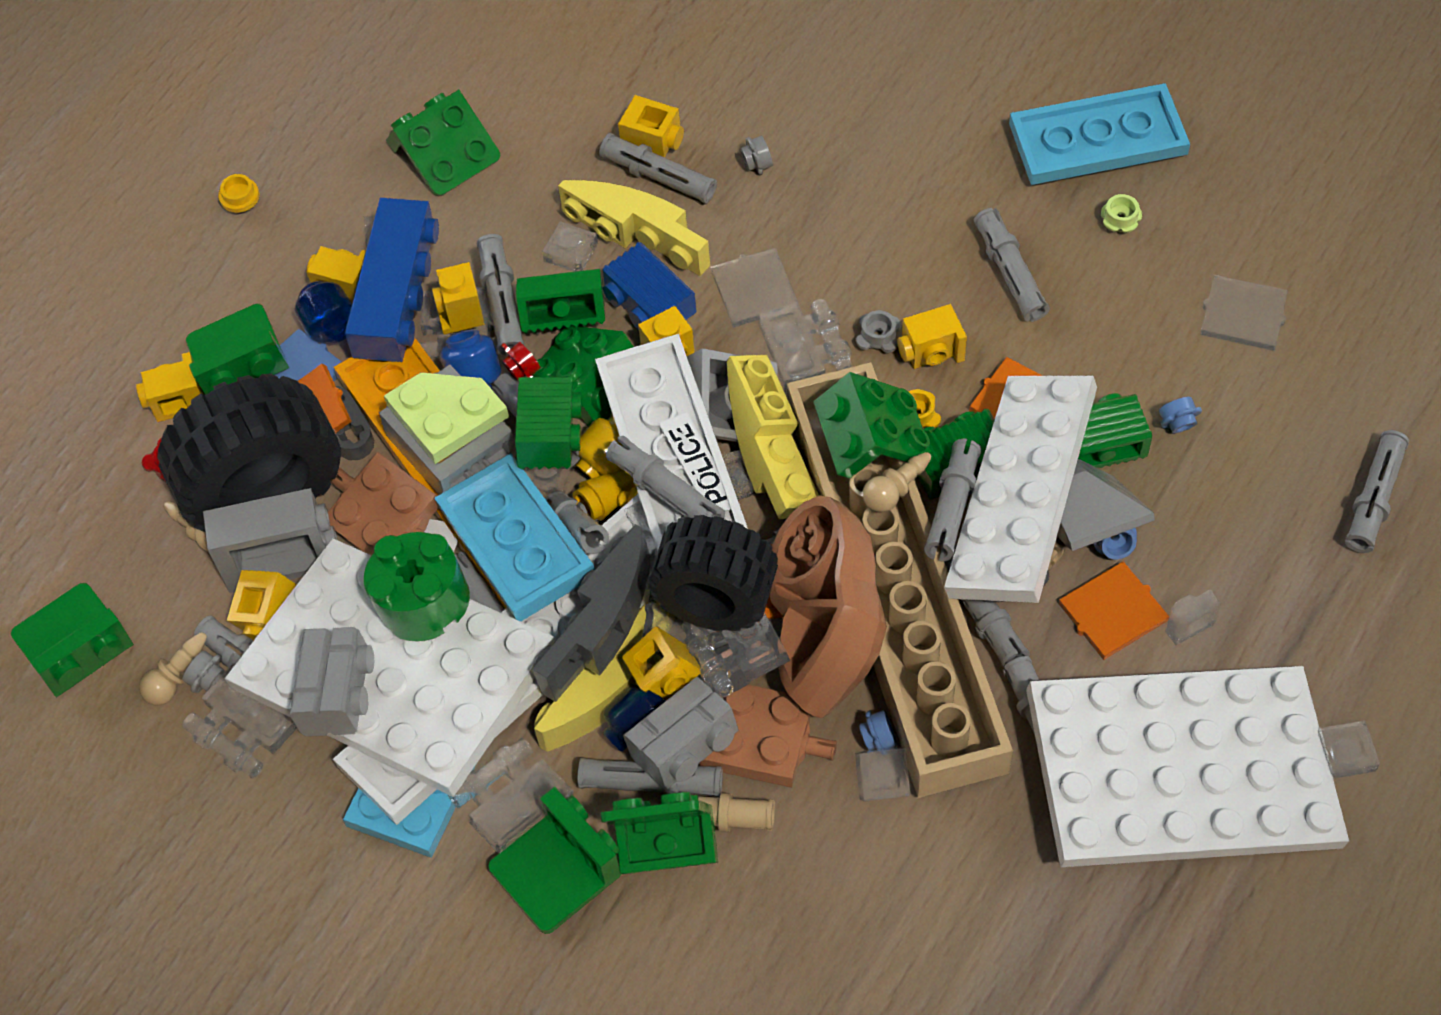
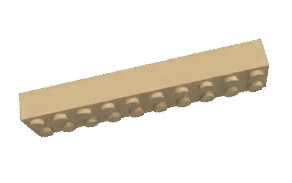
[787,362,1013,798]

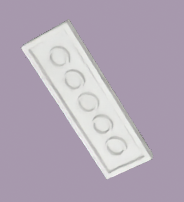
[595,334,748,552]
[944,376,1097,603]

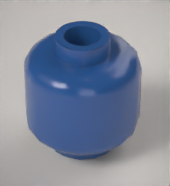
[440,329,502,389]

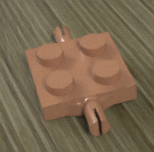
[328,452,439,555]
[700,685,837,788]

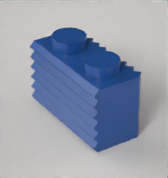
[602,242,697,330]

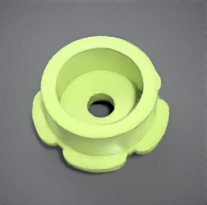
[1101,194,1142,233]

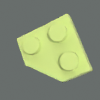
[384,373,509,464]

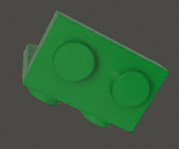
[386,89,500,196]
[186,304,289,394]
[532,326,634,427]
[813,372,933,478]
[11,583,134,698]
[489,786,621,934]
[601,792,719,875]

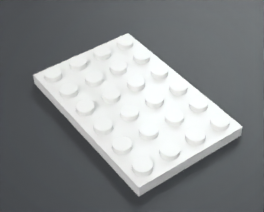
[225,538,556,797]
[1026,666,1349,867]

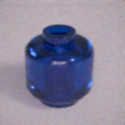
[294,281,353,344]
[603,684,665,752]

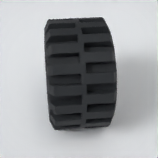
[648,515,778,632]

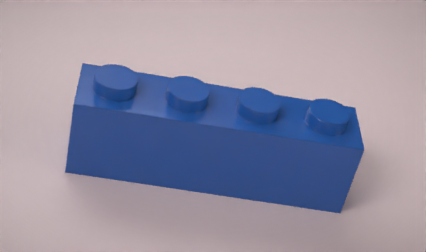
[345,198,439,362]

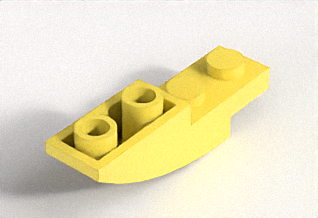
[558,180,710,276]
[727,355,819,519]
[534,597,671,752]

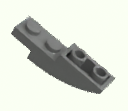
[532,524,650,702]

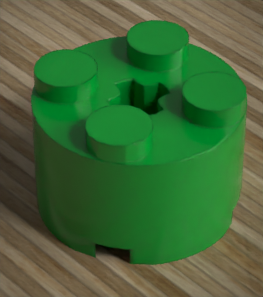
[364,532,470,642]

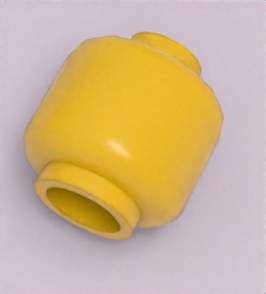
[576,416,623,479]

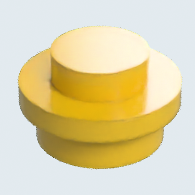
[218,174,260,213]

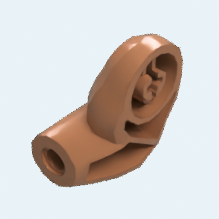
[770,496,887,718]

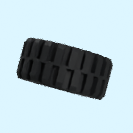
[157,374,341,533]

